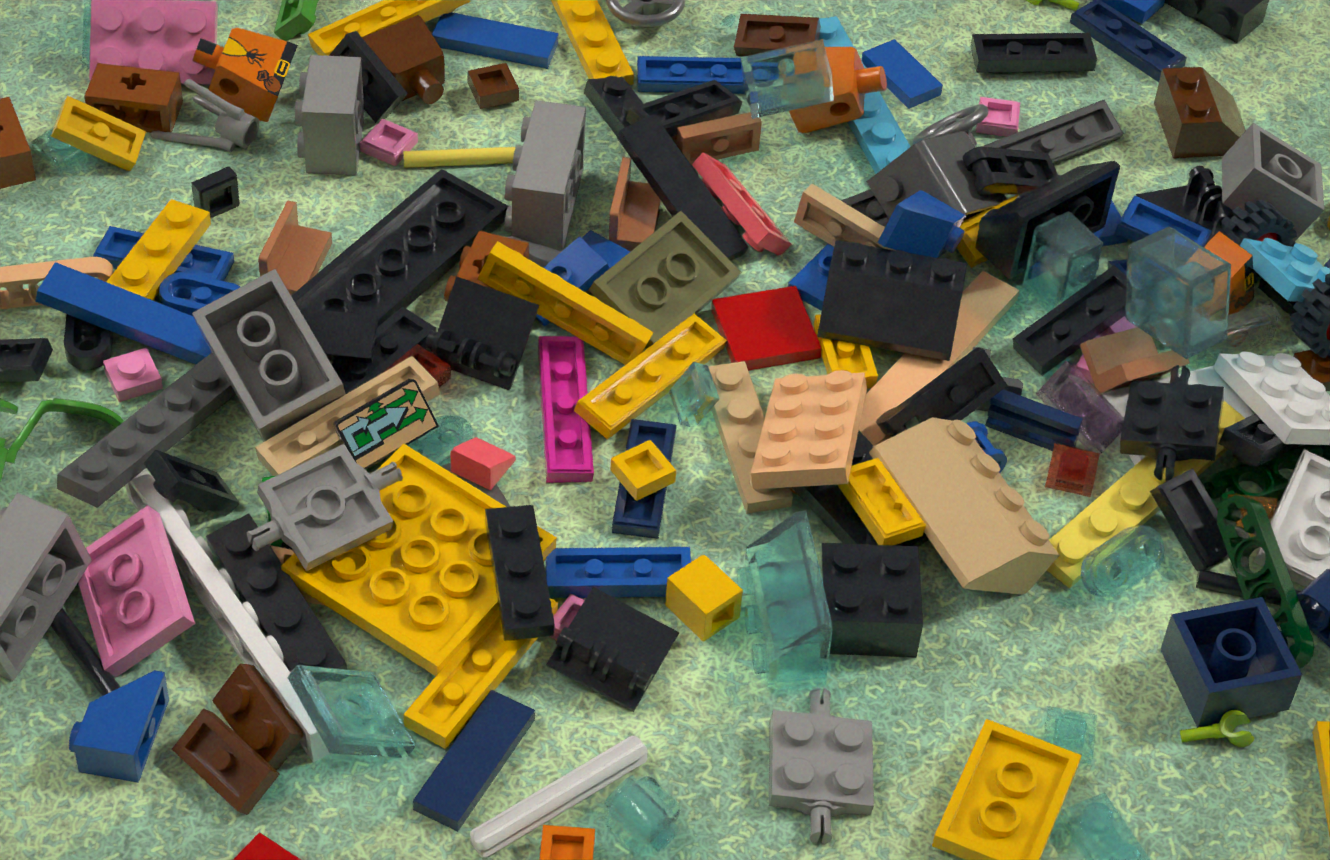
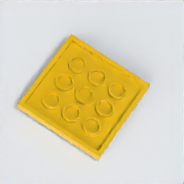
[281,443,557,676]

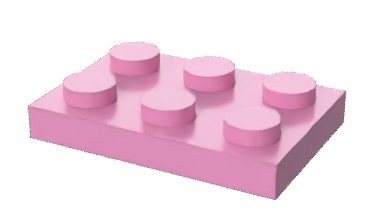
[89,0,218,85]
[78,505,195,677]

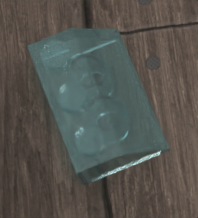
[737,511,833,691]

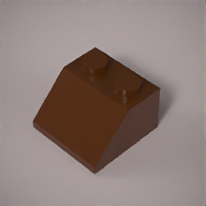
[1154,67,1246,158]

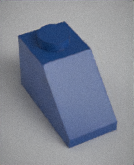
[877,190,966,258]
[69,670,169,783]

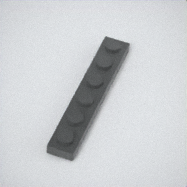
[57,353,236,508]

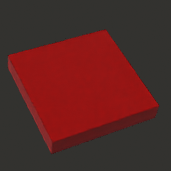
[711,286,822,371]

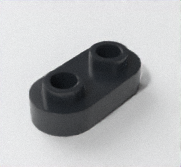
[64,314,113,370]

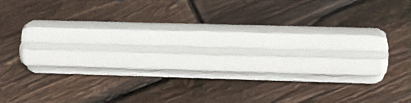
[470,736,648,857]

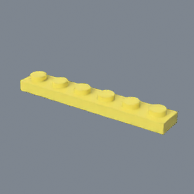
[1047,401,1245,588]

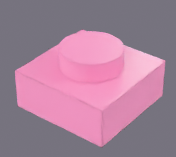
[103,347,163,402]

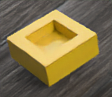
[610,440,676,501]

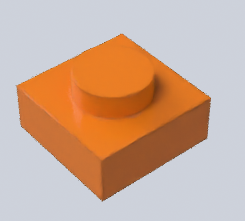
[540,825,595,860]

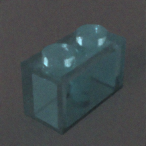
[740,39,834,119]
[1023,211,1103,312]

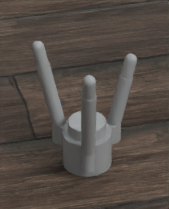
[151,79,259,153]

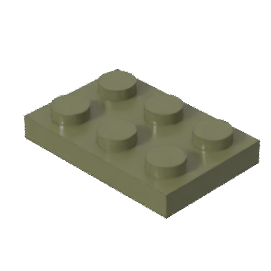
[589,211,742,349]

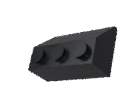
[975,161,1120,279]
[817,240,967,361]

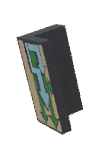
[333,379,439,470]

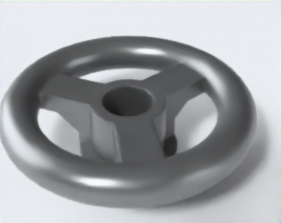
[606,0,685,28]
[913,104,989,146]

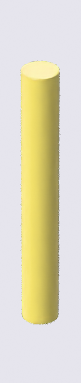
[403,147,515,168]

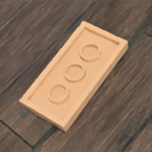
[751,370,867,489]

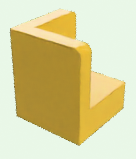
[665,555,743,642]

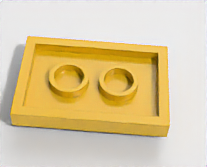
[932,719,1082,860]

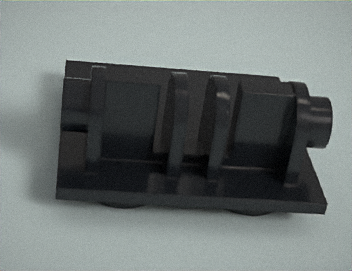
[1136,166,1235,243]
[425,276,540,390]
[546,587,679,712]

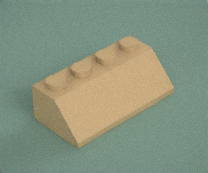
[869,417,1059,595]

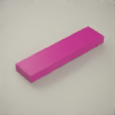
[538,336,594,483]

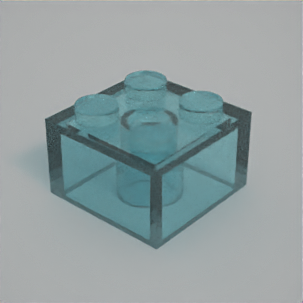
[1125,226,1231,359]

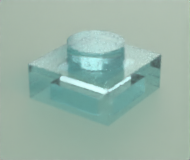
[31,127,88,172]
[669,362,720,427]
[1042,706,1097,765]

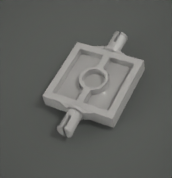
[247,444,403,571]
[769,688,874,844]

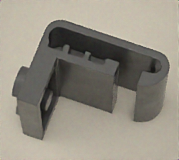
[866,131,1007,220]

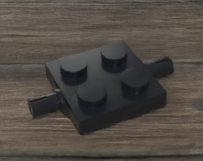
[1120,365,1224,481]

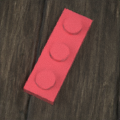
[692,153,792,256]

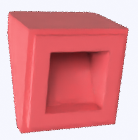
[450,437,516,491]

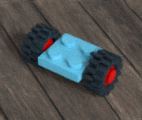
[1214,200,1330,358]

